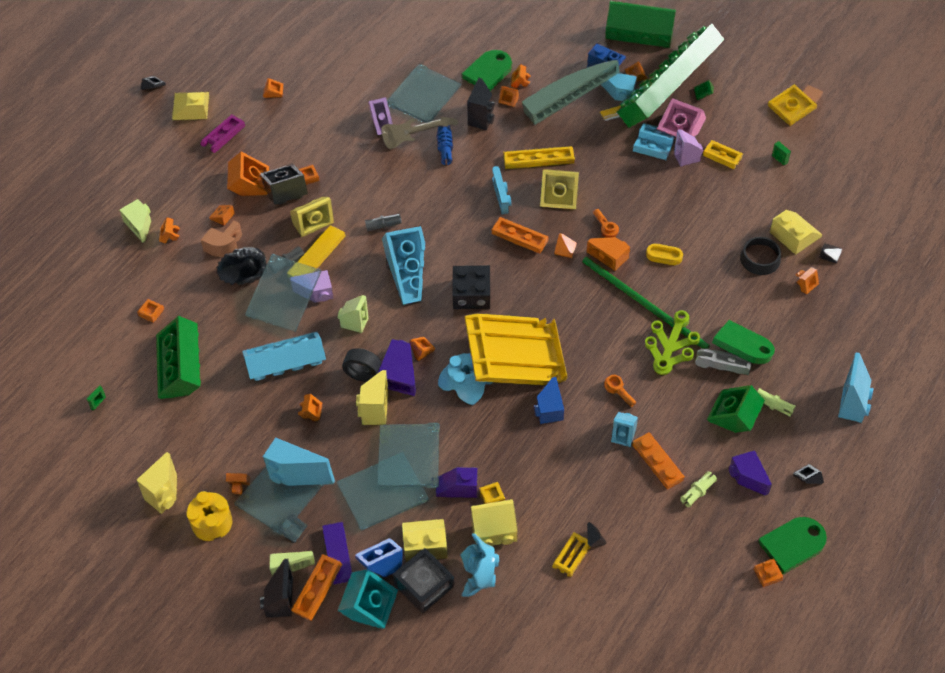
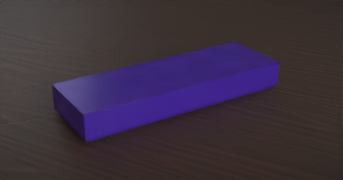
[322,522,352,585]

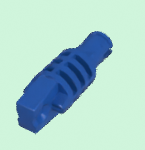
[437,125,453,165]

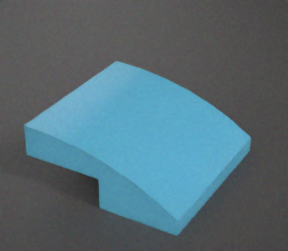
[633,123,675,160]

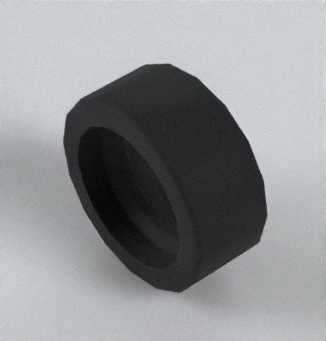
[342,348,381,382]

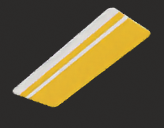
[600,106,621,121]

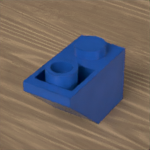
[587,44,626,68]

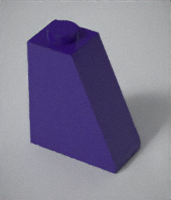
[377,339,416,396]

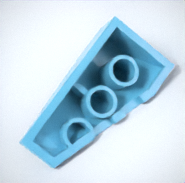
[382,226,425,305]

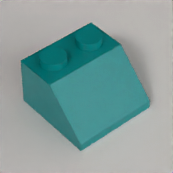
[338,569,398,629]

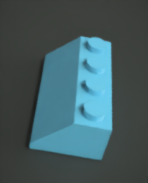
[243,332,326,381]

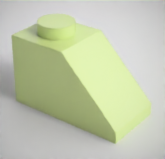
[120,199,151,242]
[338,295,369,333]

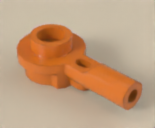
[593,209,619,238]
[604,375,636,407]

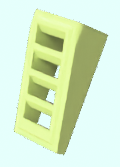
[270,551,315,576]

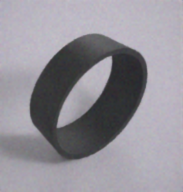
[740,237,781,275]

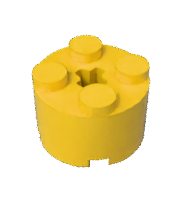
[187,491,232,541]

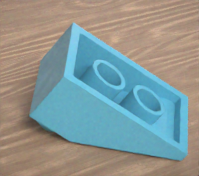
[838,352,873,423]
[263,438,335,486]

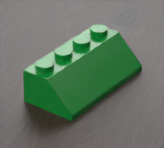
[605,1,676,48]
[156,316,201,399]

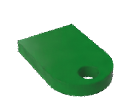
[462,50,512,91]
[712,320,775,364]
[758,517,827,575]

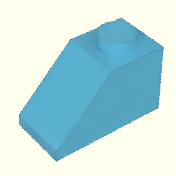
[602,73,636,101]
[611,412,638,447]

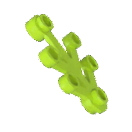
[645,310,700,375]

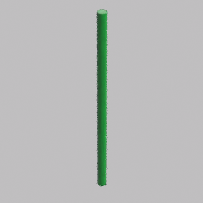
[582,256,710,349]

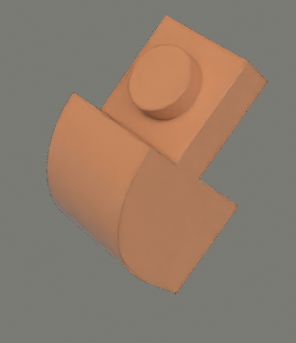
[201,220,242,257]

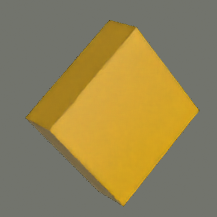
[479,482,505,504]

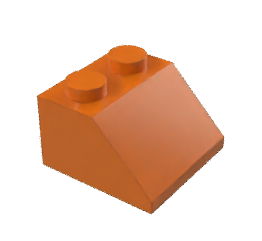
[227,151,269,196]

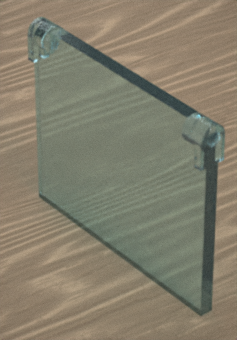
[387,64,461,123]
[245,254,322,332]
[377,423,440,488]
[337,453,429,531]
[234,467,324,535]

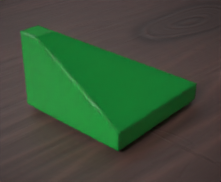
[694,80,714,100]
[87,385,106,410]

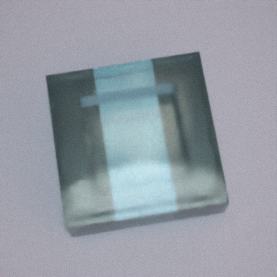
[277,513,308,543]

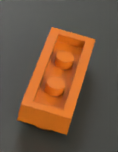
[492,217,549,254]
[632,432,685,490]
[291,554,343,621]

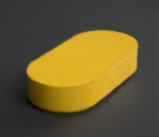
[646,244,683,265]

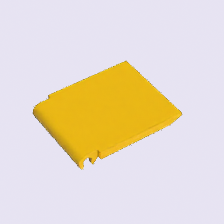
[464,314,568,385]

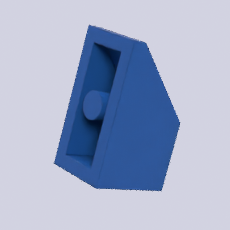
[534,377,564,424]
[355,538,403,577]

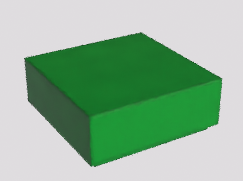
[772,141,791,166]

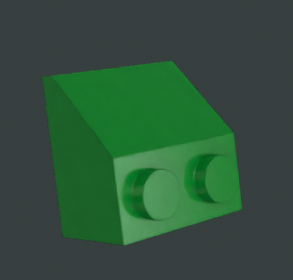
[707,385,765,433]

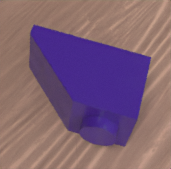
[729,450,772,495]
[436,467,477,498]

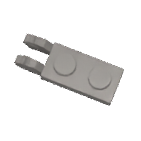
[695,348,751,375]

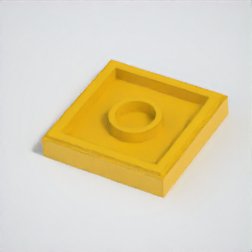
[768,84,817,126]

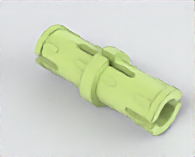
[757,388,796,417]
[680,471,717,507]

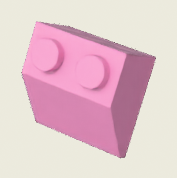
[657,98,706,137]

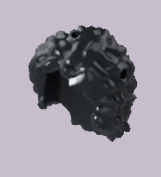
[216,247,268,285]

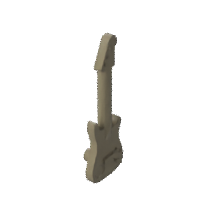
[381,117,458,149]

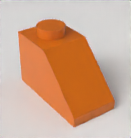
[586,237,630,271]

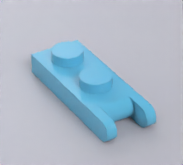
[492,166,511,214]

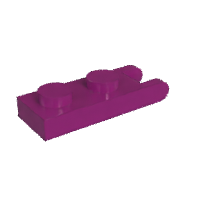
[200,114,245,153]

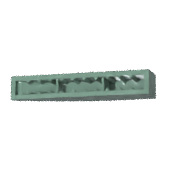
[522,60,620,125]

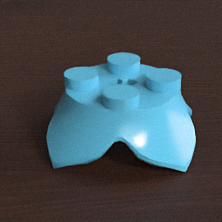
[438,353,493,405]
[460,533,499,597]

